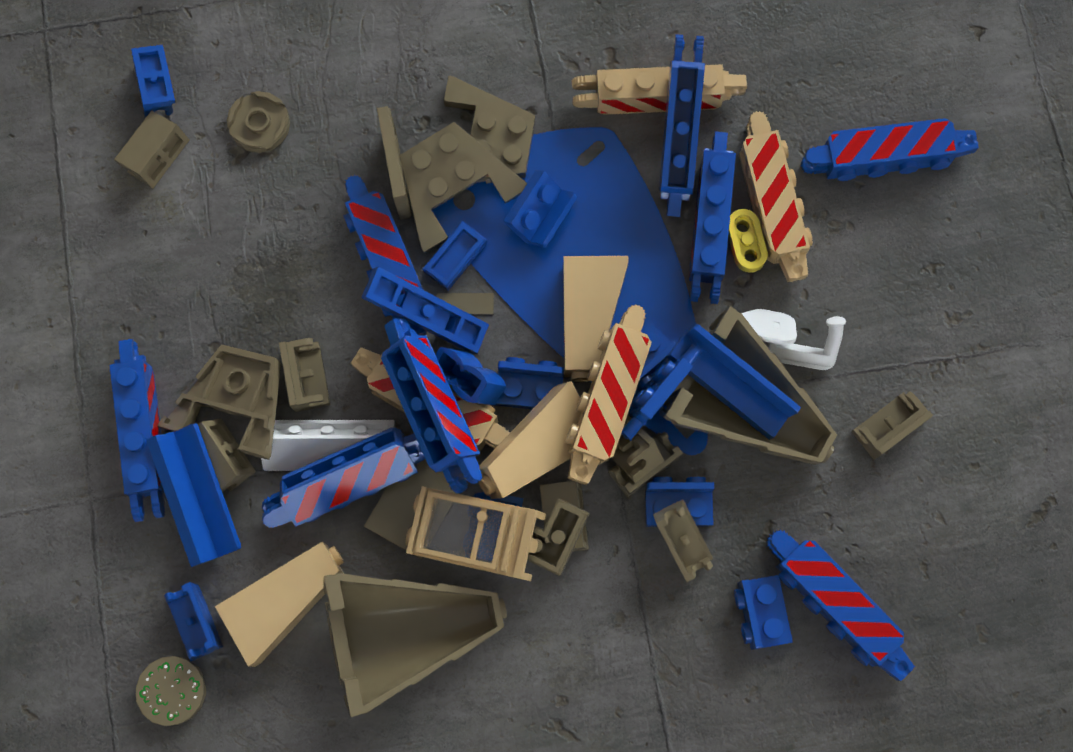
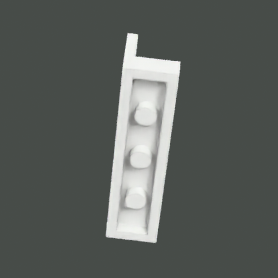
[261,420,396,471]

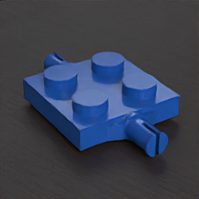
[621,344,703,441]

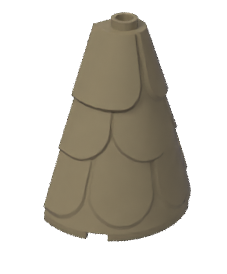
[659,306,837,465]
[323,573,507,717]

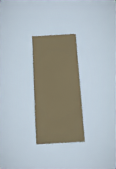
[436,293,494,315]

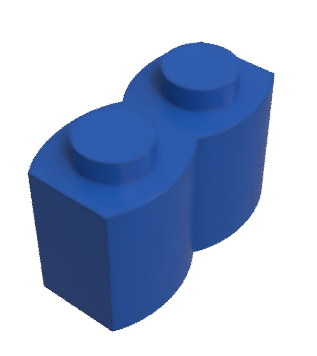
[436,347,506,405]

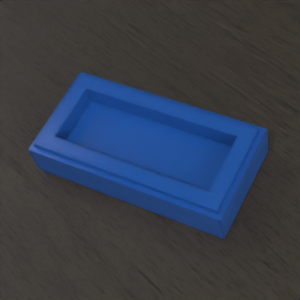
[422,221,488,291]

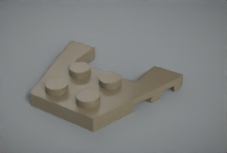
[444,76,535,184]
[400,122,527,253]
[158,344,281,460]

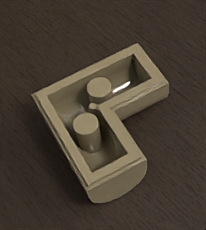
[527,499,590,576]

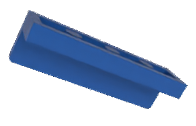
[667,324,801,440]
[146,423,241,567]

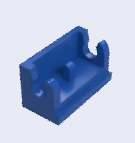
[131,45,175,118]
[164,582,224,661]

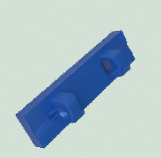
[361,267,489,354]

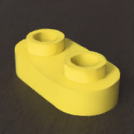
[728,209,768,273]

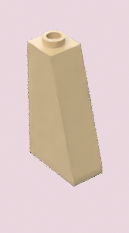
[563,256,629,382]
[479,381,581,499]
[215,542,344,667]

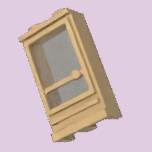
[406,486,546,581]

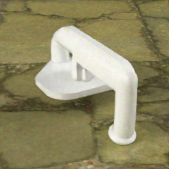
[742,309,846,370]

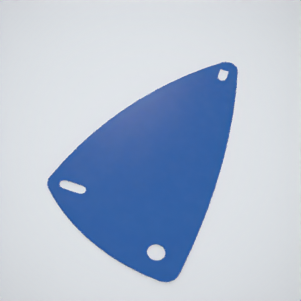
[433,127,708,455]

